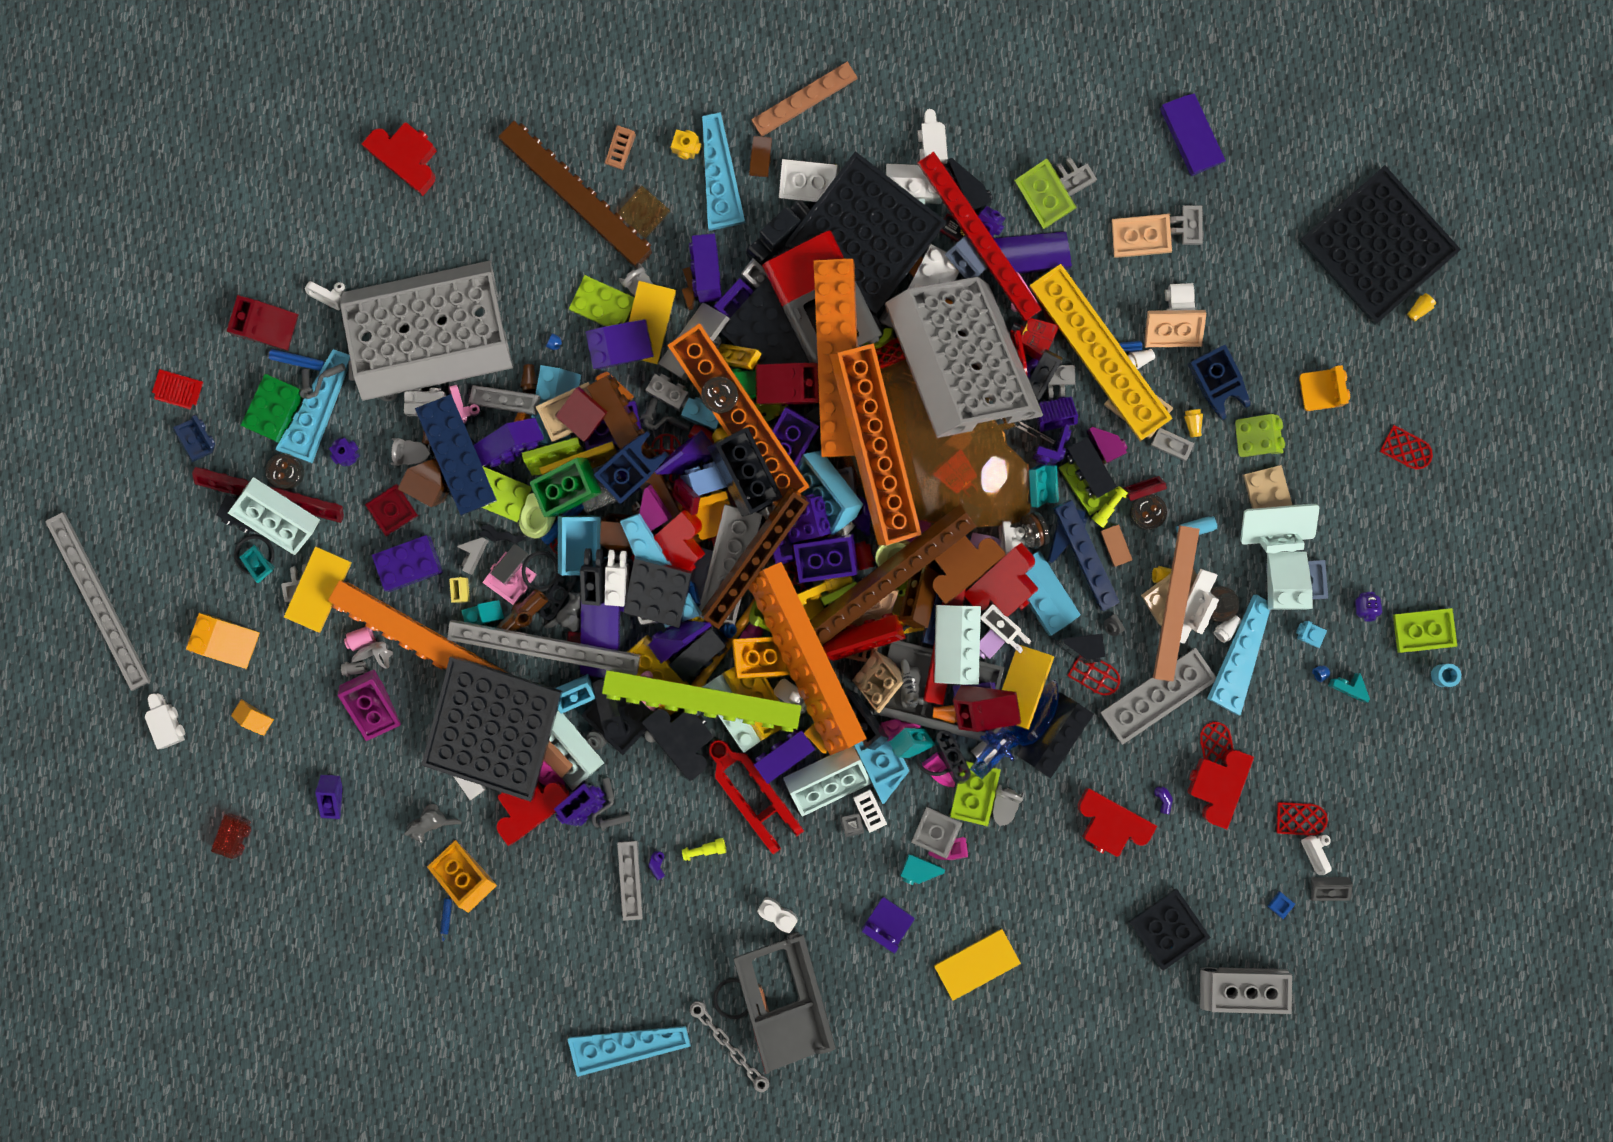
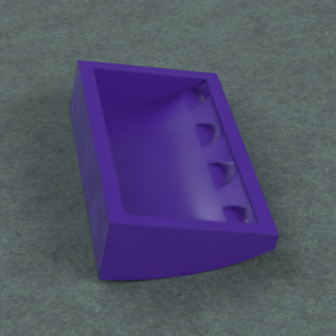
[1160,93,1226,177]
[994,232,1072,274]
[580,602,620,678]

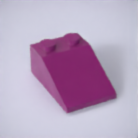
[338,669,401,741]

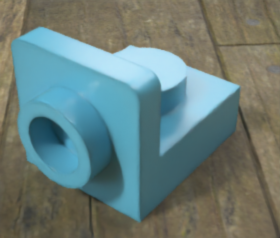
[1296,621,1327,648]

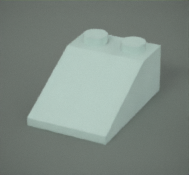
[1267,552,1313,610]

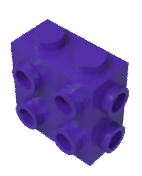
[787,494,831,543]
[554,784,606,826]

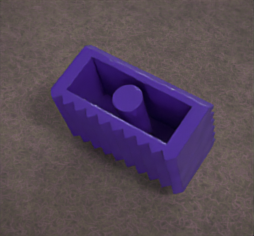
[1036,396,1078,432]

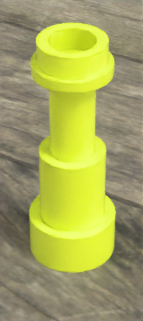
[1091,486,1128,527]
[682,838,726,861]

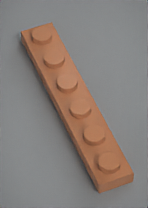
[751,61,857,137]

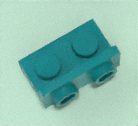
[1029,464,1059,507]

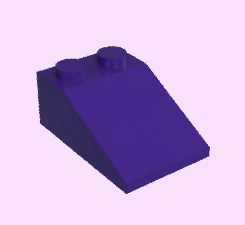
[585,319,654,369]
[655,430,713,475]
[648,620,712,663]

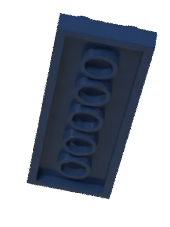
[415,394,497,516]

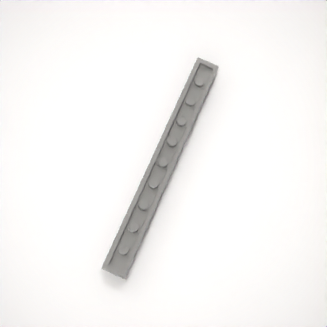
[45,512,151,690]
[447,620,640,675]

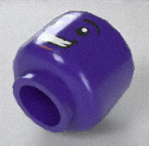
[1355,592,1382,622]

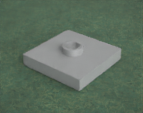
[911,807,962,859]

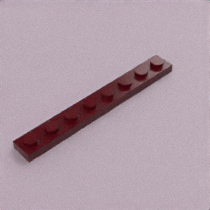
[192,467,344,523]

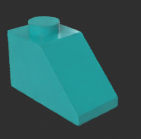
[889,728,935,758]
[900,853,945,885]

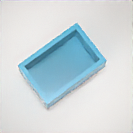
[558,515,601,576]

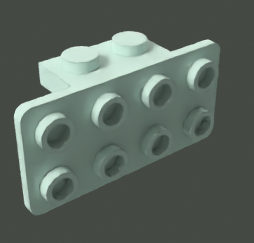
[1240,504,1319,553]

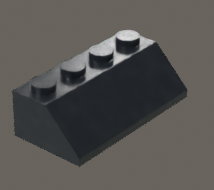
[707,427,782,517]
[1016,692,1094,778]

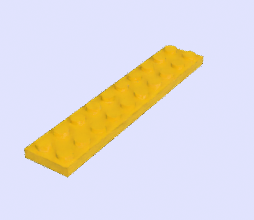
[1029,264,1173,441]

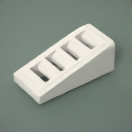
[853,789,887,833]

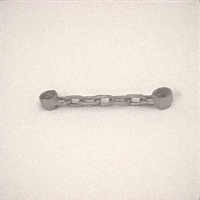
[690,1001,769,1092]

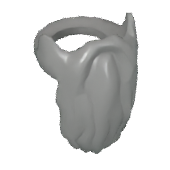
[619,263,653,295]
[390,438,430,466]
[352,641,393,669]
[993,784,1024,826]

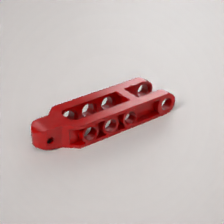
[709,740,804,855]

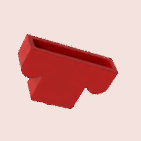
[362,123,437,196]
[630,509,705,571]
[965,542,1038,617]
[1188,749,1254,830]
[497,782,571,846]
[1077,787,1157,857]

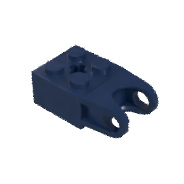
[1187,344,1250,420]
[594,431,668,504]

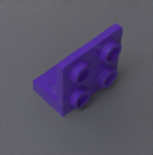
[861,897,915,954]

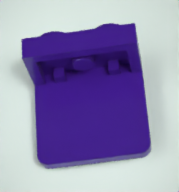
[1032,423,1072,465]

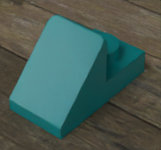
[240,545,275,583]
[461,600,504,625]
[1328,673,1370,703]

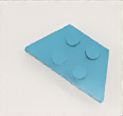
[854,741,909,804]

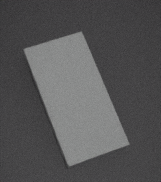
[658,303,730,380]

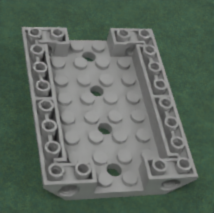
[340,260,513,401]
[885,277,1043,438]

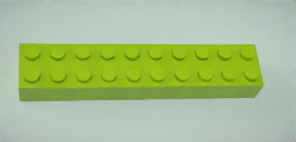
[602,670,802,732]

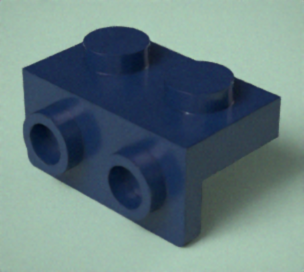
[173,415,215,462]

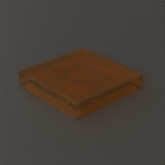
[618,186,670,239]

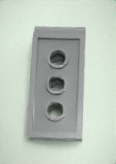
[1200,967,1292,1014]

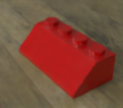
[823,613,906,661]

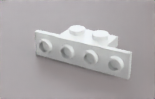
[1180,569,1219,644]

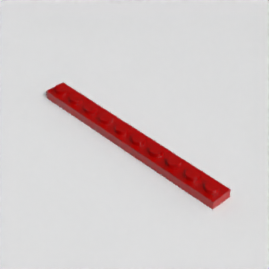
[917,152,1042,321]

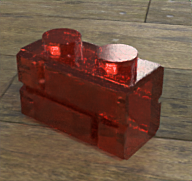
[211,813,251,859]

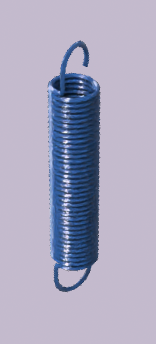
[440,895,452,941]

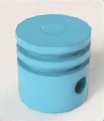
[1431,664,1461,687]

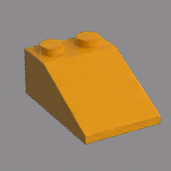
[186,613,260,669]
[732,637,790,679]
[427,840,497,913]

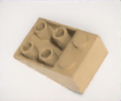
[852,651,903,713]

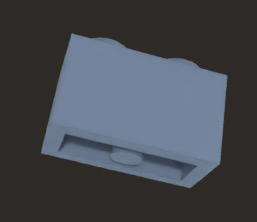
[945,236,987,279]

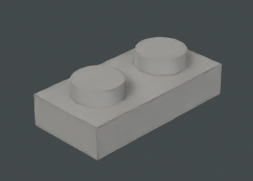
[1150,428,1194,461]

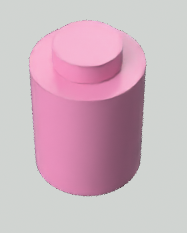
[344,626,376,652]

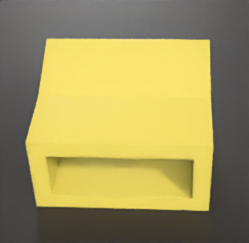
[449,577,470,603]

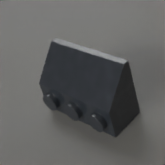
[1055,633,1106,664]

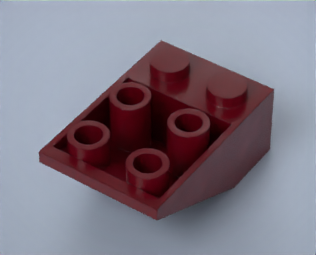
[226,295,299,351]
[755,363,819,405]
[953,685,1021,732]

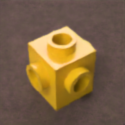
[671,129,701,160]

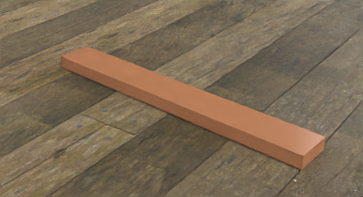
[1153,525,1200,681]

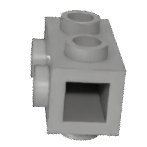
[646,374,689,412]

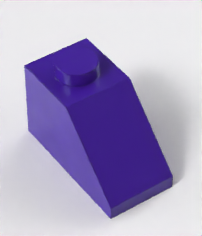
[315,775,342,819]

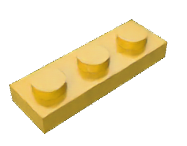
[718,344,761,370]

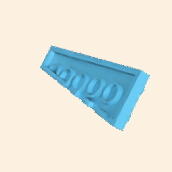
[702,112,745,231]
[275,349,351,463]
[620,513,701,628]
[1207,595,1270,715]
[568,1026,691,1077]

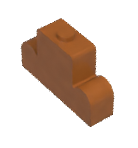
[933,536,1006,605]

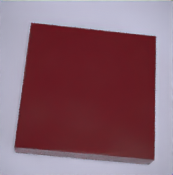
[555,387,608,442]
[365,484,419,537]

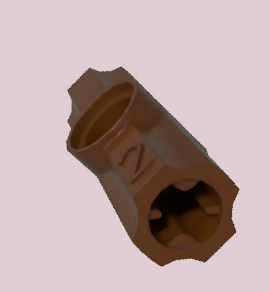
[495,589,548,632]

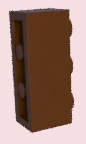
[899,566,940,629]

